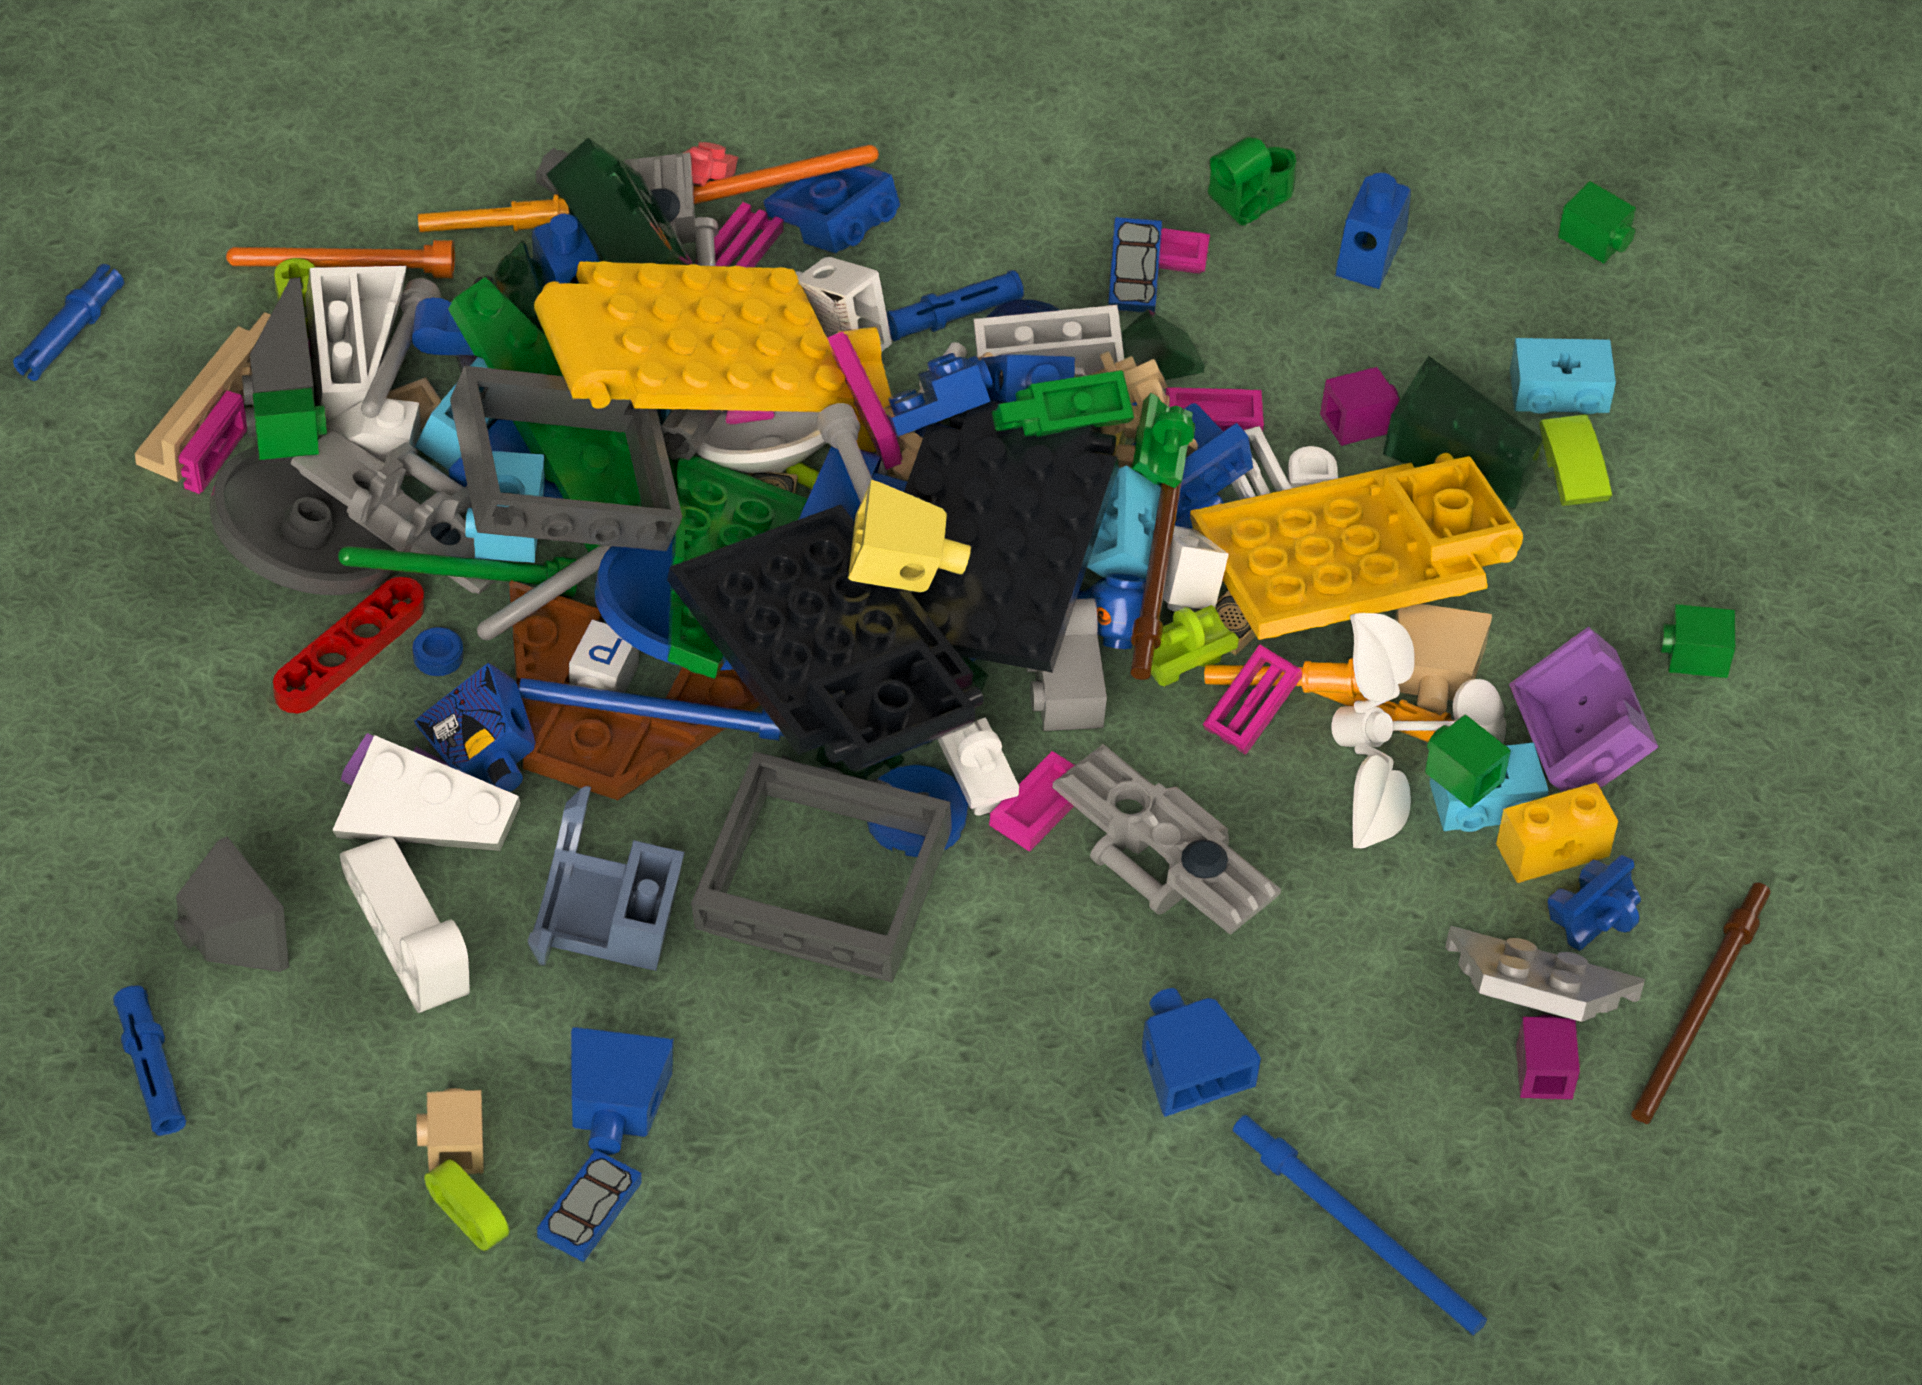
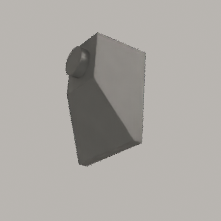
[174,836,289,972]

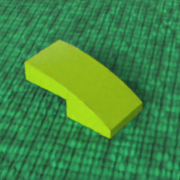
[1539,414,1612,506]

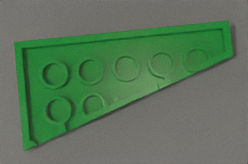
[448,277,676,553]
[667,455,808,679]

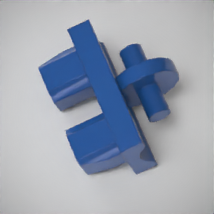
[1548,855,1641,951]

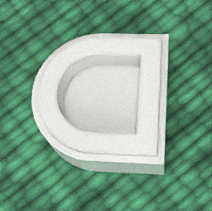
[1287,446,1338,488]

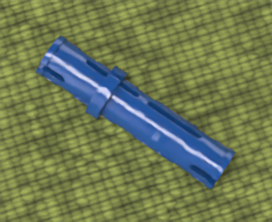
[13,264,124,381]
[886,270,1024,341]
[113,985,186,1136]

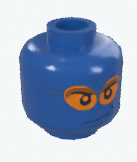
[1091,573,1146,649]

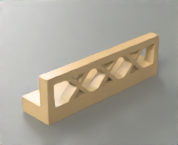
[135,312,271,482]

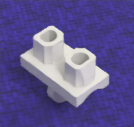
[938,718,1019,816]

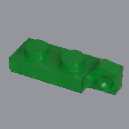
[991,370,1134,437]

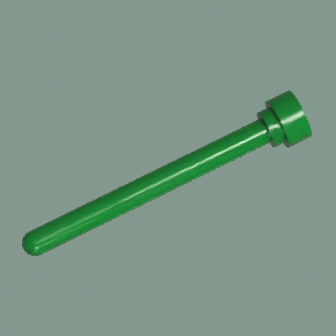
[338,546,577,598]

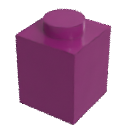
[1320,367,1400,446]
[1516,1015,1580,1100]

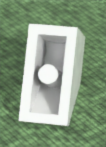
[321,398,421,476]
[1163,526,1228,612]

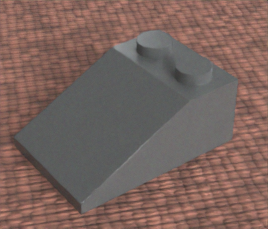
[242,278,315,437]

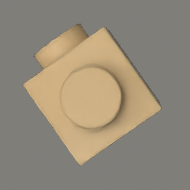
[417,1088,484,1174]

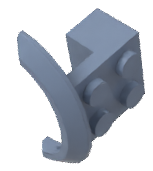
[528,786,684,971]

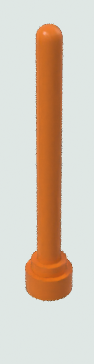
[693,145,879,205]
[226,240,455,278]

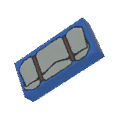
[1108,217,1162,313]
[537,1149,642,1262]

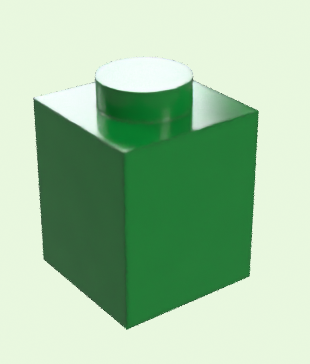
[1558,181,1636,264]
[252,388,327,460]
[1660,604,1735,678]
[1425,714,1511,808]

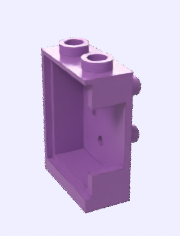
[1509,627,1659,792]

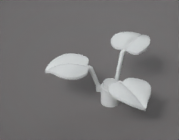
[1332,613,1506,848]

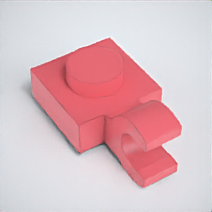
[684,142,738,186]

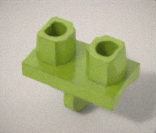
[1151,605,1239,687]

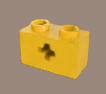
[1496,782,1618,883]

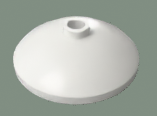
[696,410,826,473]

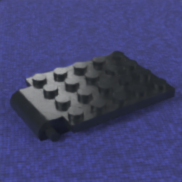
[904,399,1119,673]
[667,504,984,771]

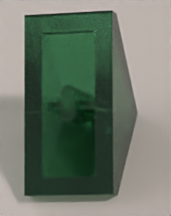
[1121,309,1205,381]

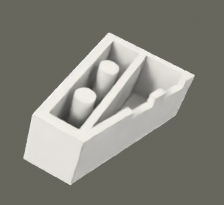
[306,266,406,422]
[974,305,1124,390]
[332,735,521,851]

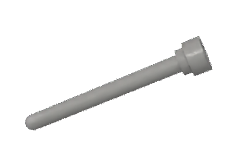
[361,278,441,418]
[816,403,913,593]
[477,506,642,641]

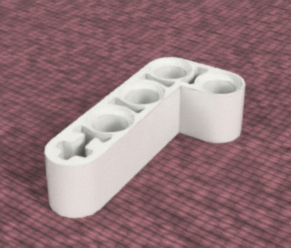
[340,837,470,1013]

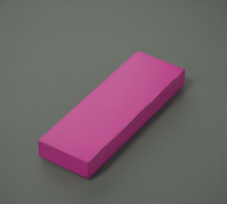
[827,331,903,470]

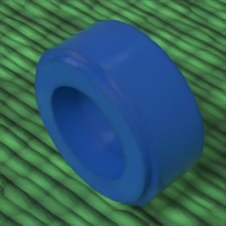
[413,627,463,676]

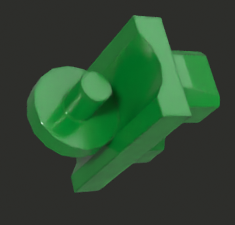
[1130,393,1196,488]

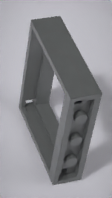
[450,366,682,551]
[691,751,952,983]

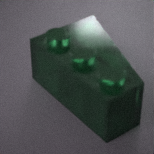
[546,138,693,265]
[1383,355,1543,509]

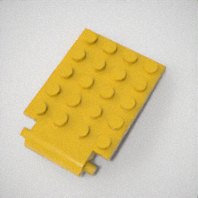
[534,261,855,412]
[1190,453,1523,640]

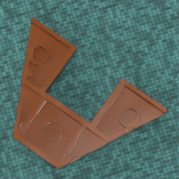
[509,580,760,800]

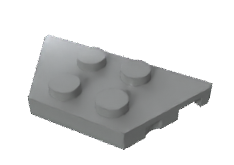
[1445,926,1645,1022]

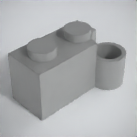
[1026,598,1107,731]

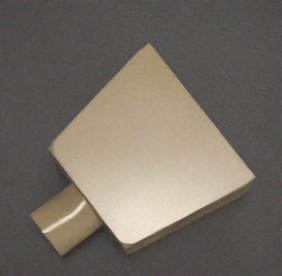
[1395,604,1492,715]

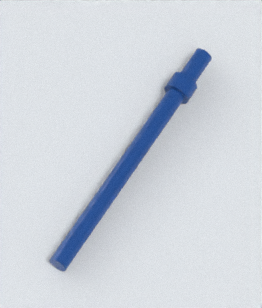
[519,678,784,741]
[1233,1115,1487,1335]

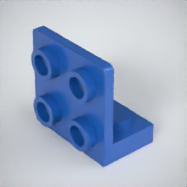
[1131,403,1254,520]

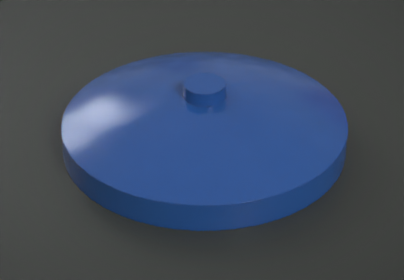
[594,538,733,670]

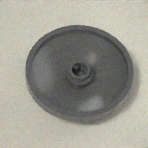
[210,446,397,595]

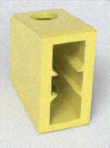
[848,479,971,592]

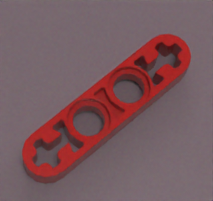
[273,577,425,714]

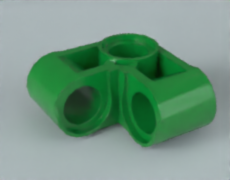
[1208,137,1296,226]

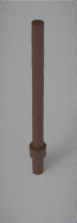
[1130,482,1182,680]
[1631,882,1771,1124]

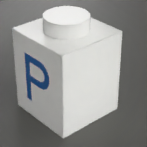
[569,620,639,693]

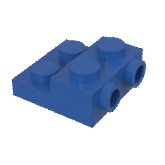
[763,165,900,254]
[883,353,993,437]

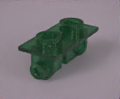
[493,240,545,334]

